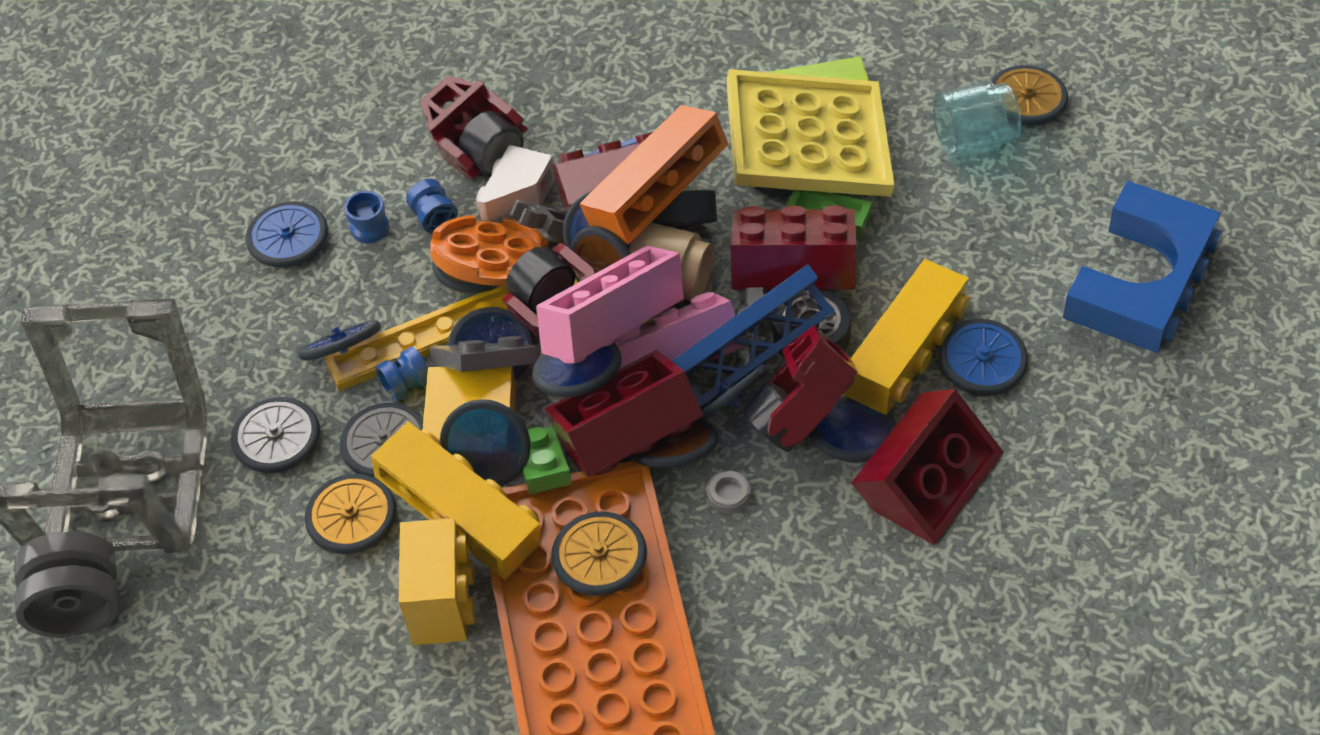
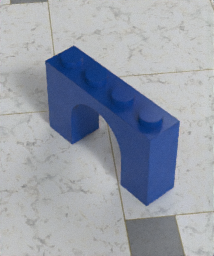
[1063,180,1223,353]

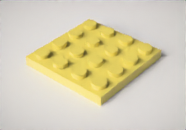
[726,69,895,197]

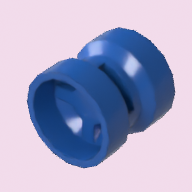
[406,178,458,234]
[344,190,389,244]
[375,346,428,402]

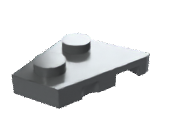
[430,336,539,372]

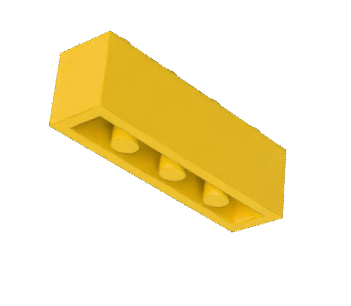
[842,259,971,415]
[371,421,541,580]

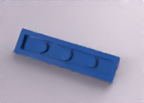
[672,264,834,408]

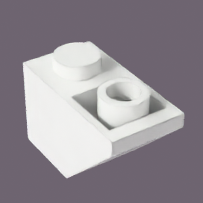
[476,145,556,222]

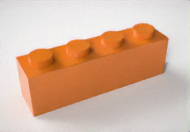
[580,105,729,245]

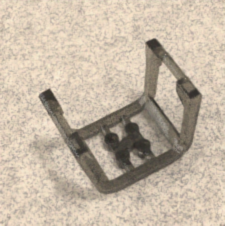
[0,299,208,553]

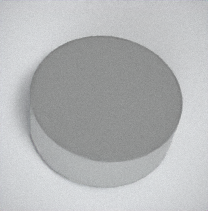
[707,471,751,514]

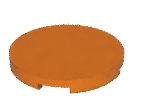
[430,215,549,286]

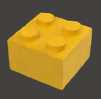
[399,518,475,645]

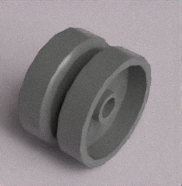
[14,531,119,638]

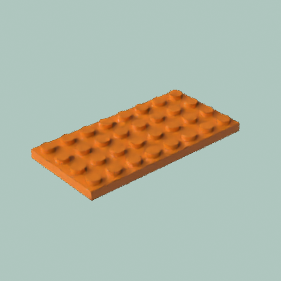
[490,460,715,735]

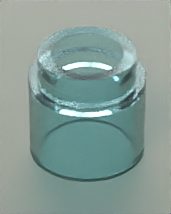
[933,81,1021,162]

